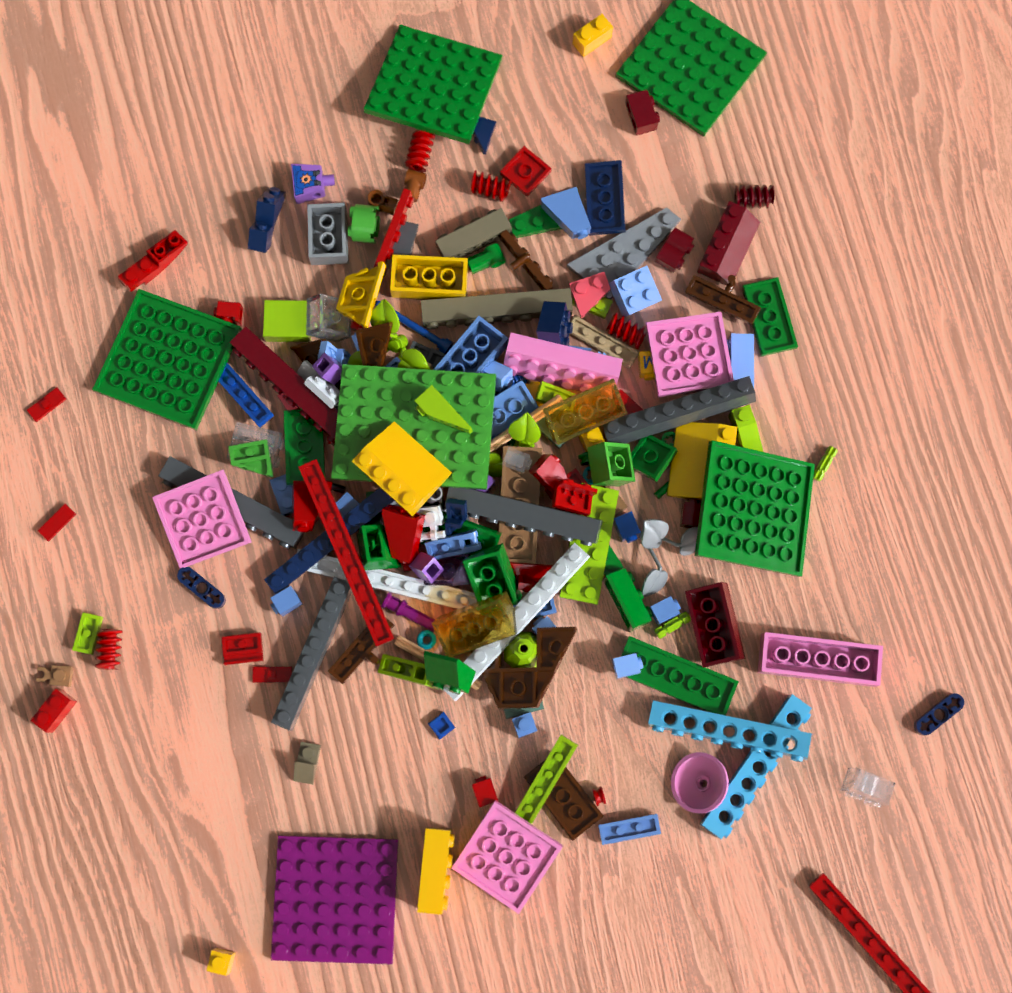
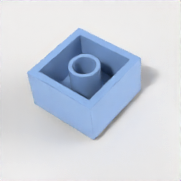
[609,266,662,317]

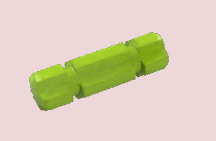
[813,446,838,481]
[654,611,691,639]

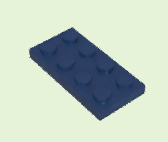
[585,160,626,236]

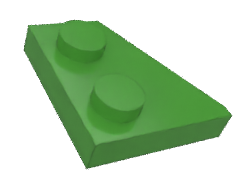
[228,439,273,477]

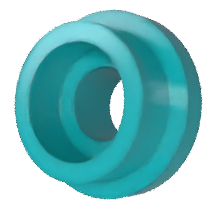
[417,630,436,650]

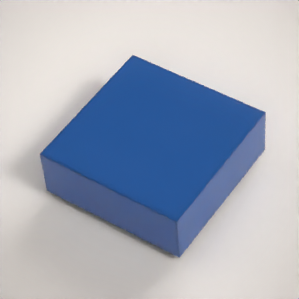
[428,712,455,739]

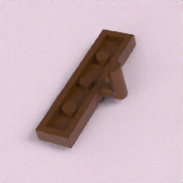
[500,230,553,290]
[685,275,761,325]
[328,618,395,684]

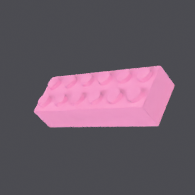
[503,333,623,399]
[758,632,883,687]

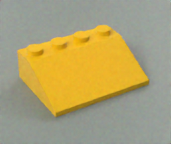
[352,421,452,517]
[667,422,737,502]

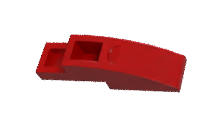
[118,230,188,292]

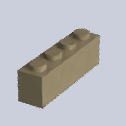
[435,208,512,258]

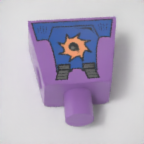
[291,164,335,204]

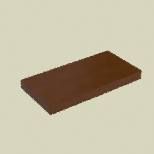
[524,759,604,841]

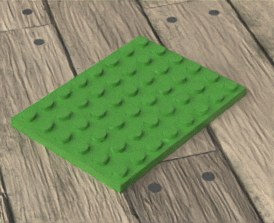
[331,364,496,490]

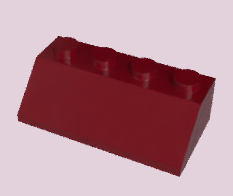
[697,201,760,286]
[685,582,746,668]

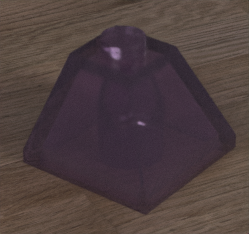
[423,554,471,586]

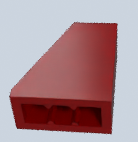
[292,481,332,532]
[382,504,425,564]

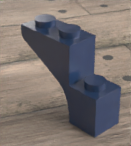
[248,187,286,253]

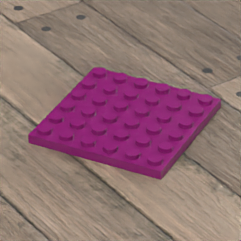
[271,836,398,964]

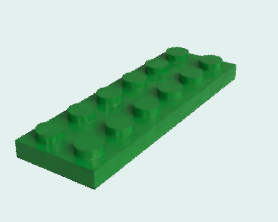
[614,636,739,715]

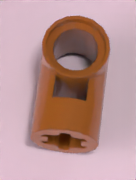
[404,169,427,202]
[368,190,399,215]

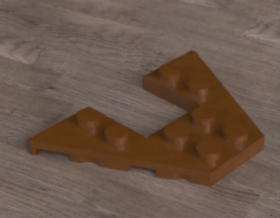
[290,322,393,390]
[461,626,577,709]

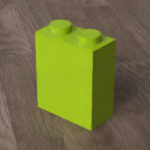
[263,300,315,342]

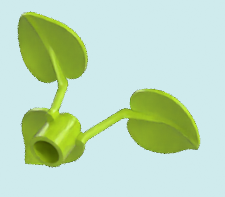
[347,299,431,370]
[488,412,541,477]

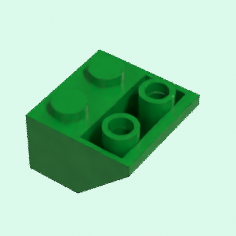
[357,524,401,570]

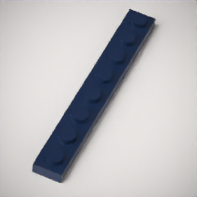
[264,488,394,594]

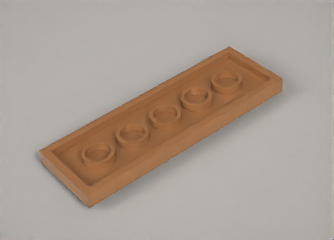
[498,446,542,564]

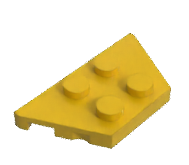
[336,261,386,328]

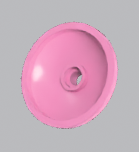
[671,752,729,813]

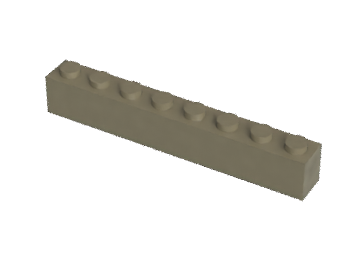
[421,288,573,329]

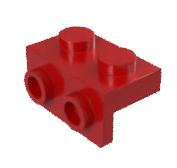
[552,479,598,516]

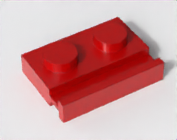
[221,632,264,666]

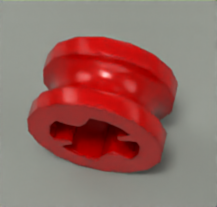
[592,786,606,806]

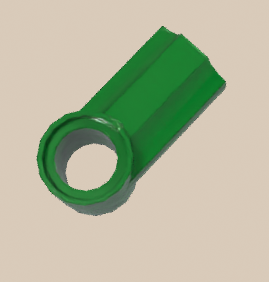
[468,243,506,275]

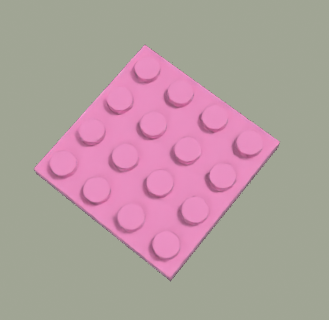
[646,312,734,397]
[152,470,252,569]
[452,800,563,914]

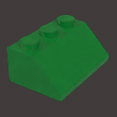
[463,543,522,614]
[603,568,653,633]

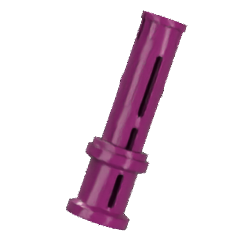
[381,592,439,633]

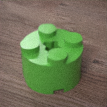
[348,204,380,244]

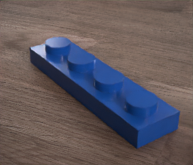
[219,363,274,428]

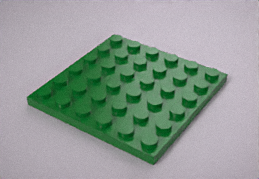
[616,0,767,137]
[364,24,503,144]
[92,289,242,431]
[694,440,815,577]

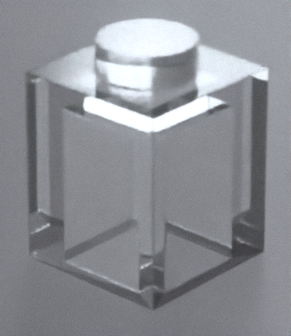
[502,447,533,473]

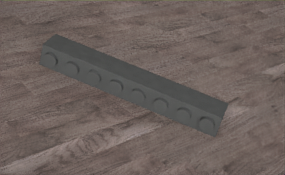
[602,376,756,444]
[158,456,305,550]
[444,487,603,546]
[271,577,352,731]

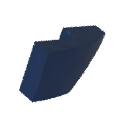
[473,117,496,155]
[445,498,467,536]

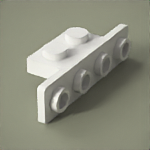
[296,360,340,410]

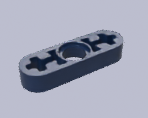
[177,567,226,609]
[914,693,964,736]

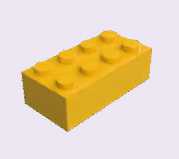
[390,255,468,300]
[417,827,455,915]

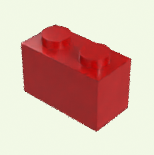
[30,688,77,733]

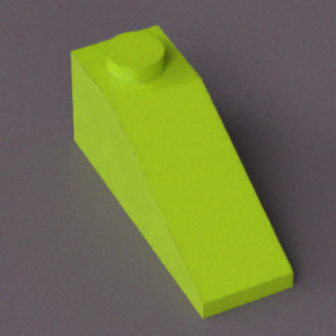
[414,385,473,434]
[728,405,763,452]
[377,654,436,689]

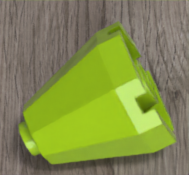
[504,632,537,668]

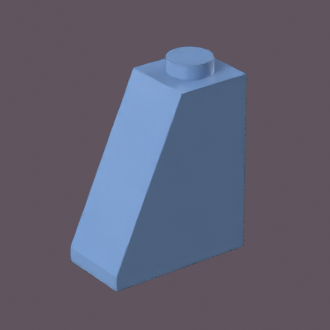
[540,187,591,239]

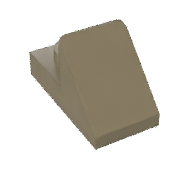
[293,742,321,785]

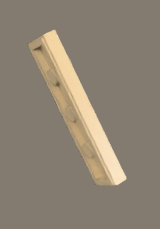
[569,315,639,369]

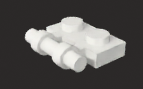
[417,504,446,542]

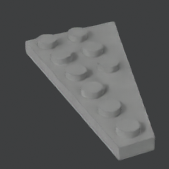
[567,208,681,300]

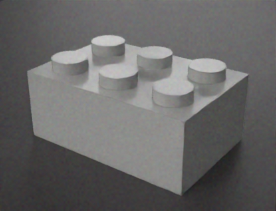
[307,203,349,265]

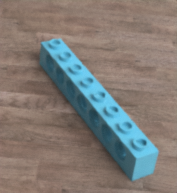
[700,694,812,839]
[648,700,812,762]

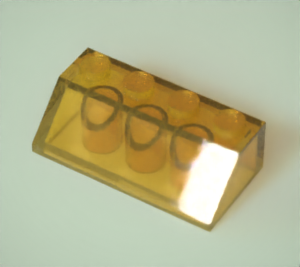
[543,378,627,445]
[431,591,517,657]

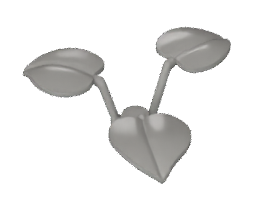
[639,519,698,597]

